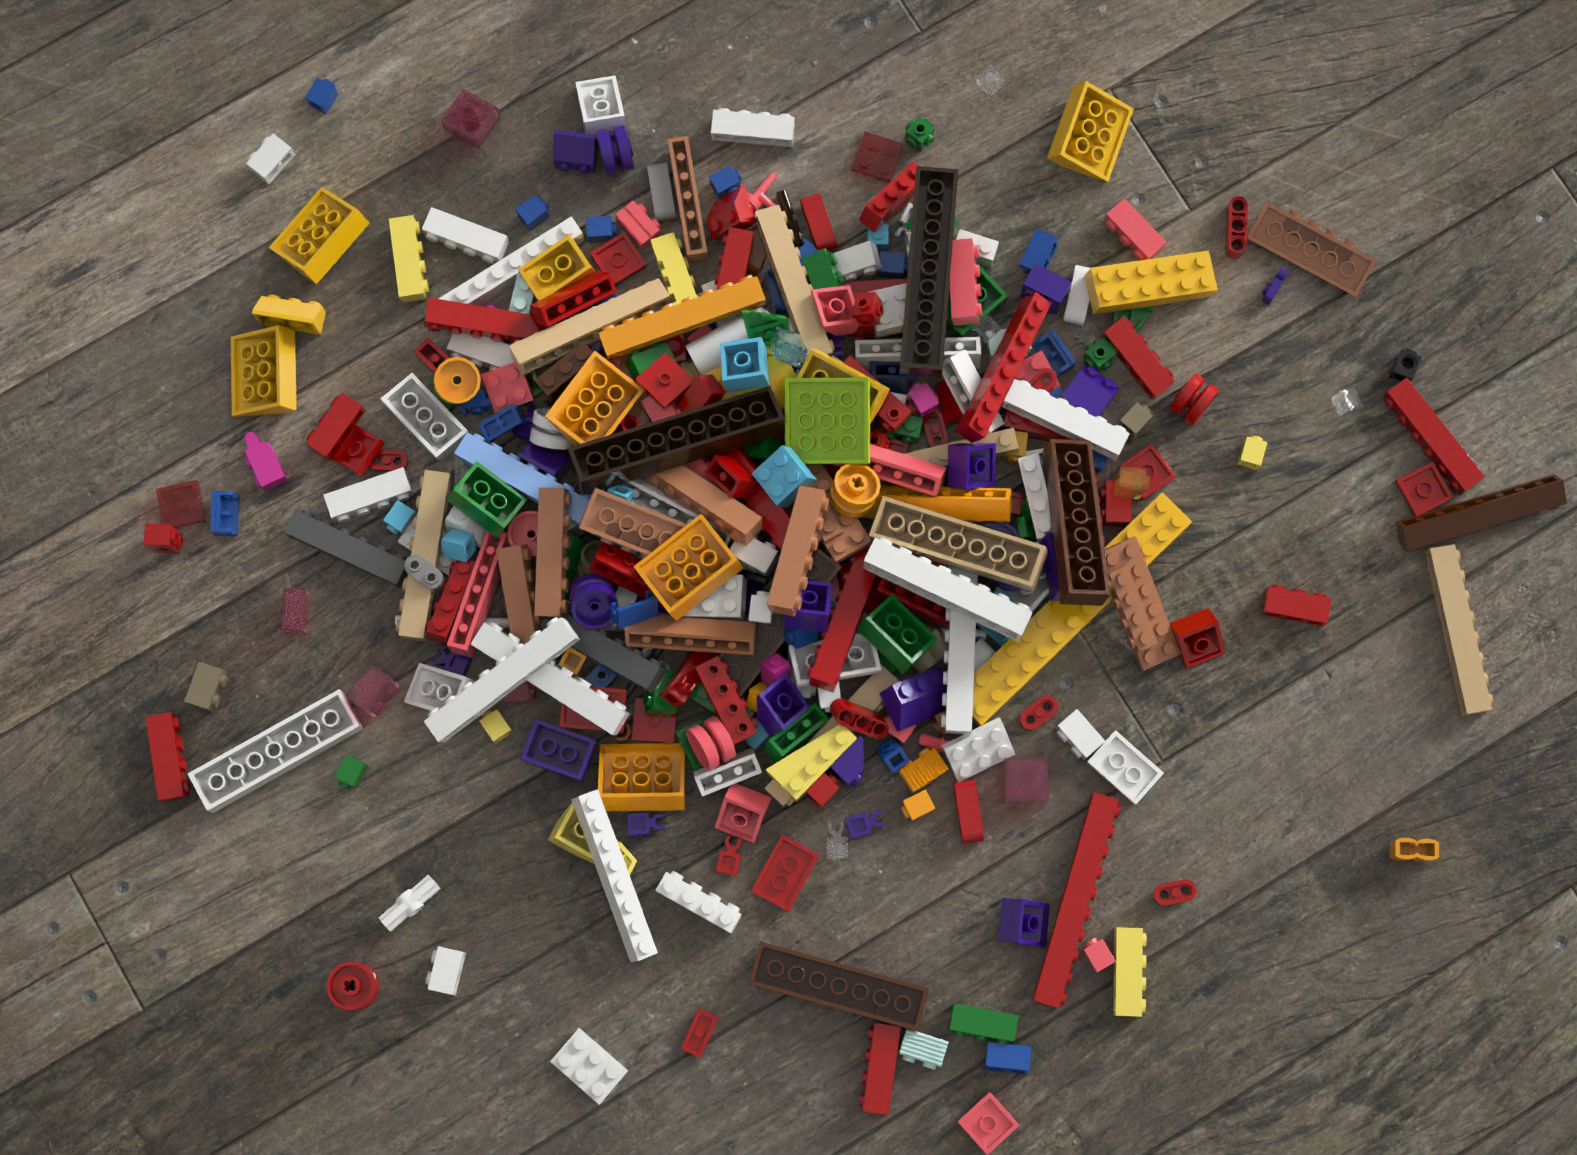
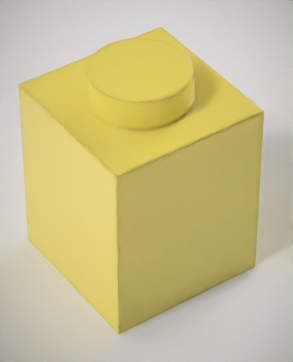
[1237,436,1267,470]
[480,709,513,744]

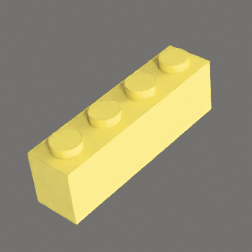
[389,215,429,303]
[1113,927,1146,1017]

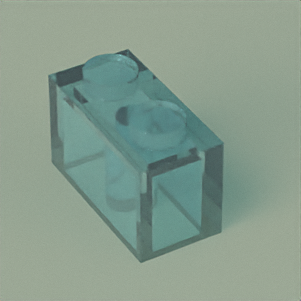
[769,326,808,368]

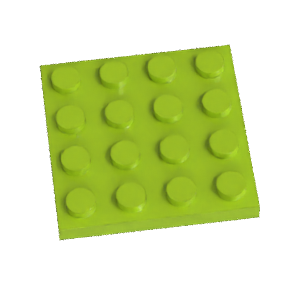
[785,377,870,464]

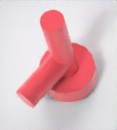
[747,173,777,213]

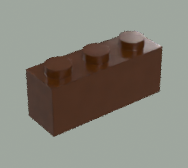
[534,341,593,402]

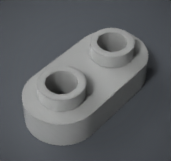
[404,555,444,590]

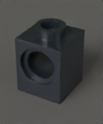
[1389,349,1422,382]

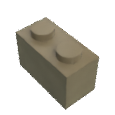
[1118,402,1153,444]
[184,662,228,712]

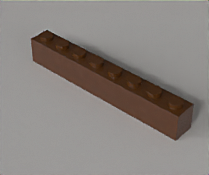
[1396,474,1567,551]

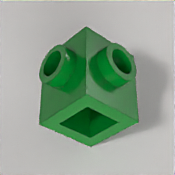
[905,116,935,152]
[1083,337,1118,372]

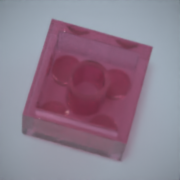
[441,88,500,150]
[346,664,399,718]
[1003,758,1049,804]

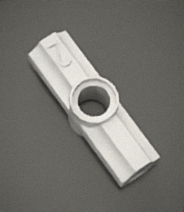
[379,875,441,932]

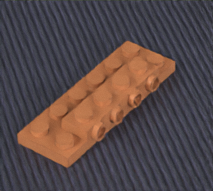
[1247,201,1377,297]
[792,464,872,564]
[578,487,687,558]
[1105,536,1181,671]

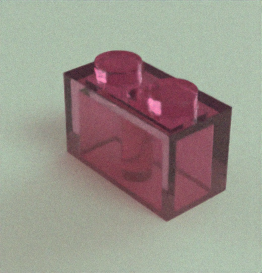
[281,588,310,634]

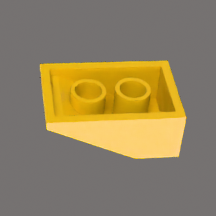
[518,234,595,301]

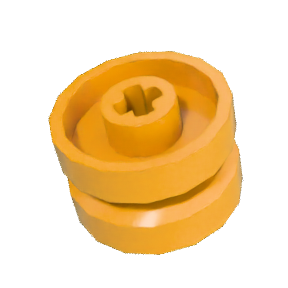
[433,357,481,404]
[828,464,881,518]

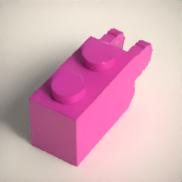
[244,432,288,491]

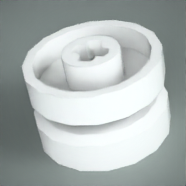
[530,408,573,450]

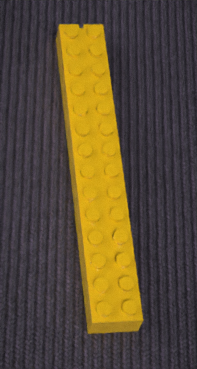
[972,492,1192,727]

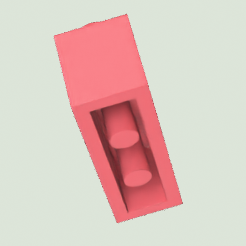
[1104,198,1167,261]

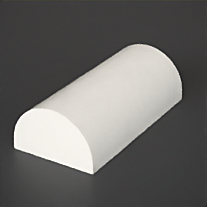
[685,306,779,375]
[381,373,468,460]
[788,633,882,688]

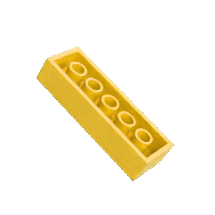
[1084,251,1218,315]

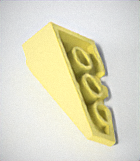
[548,802,637,876]

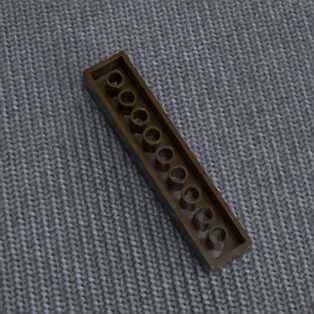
[899,166,958,377]
[568,386,785,496]

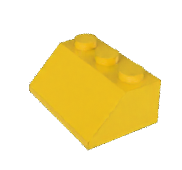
[252,295,326,335]

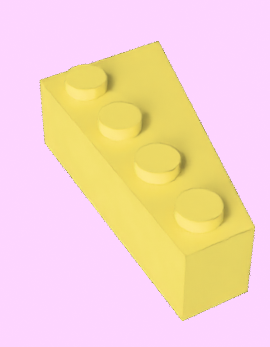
[650,232,700,305]
[766,724,857,802]

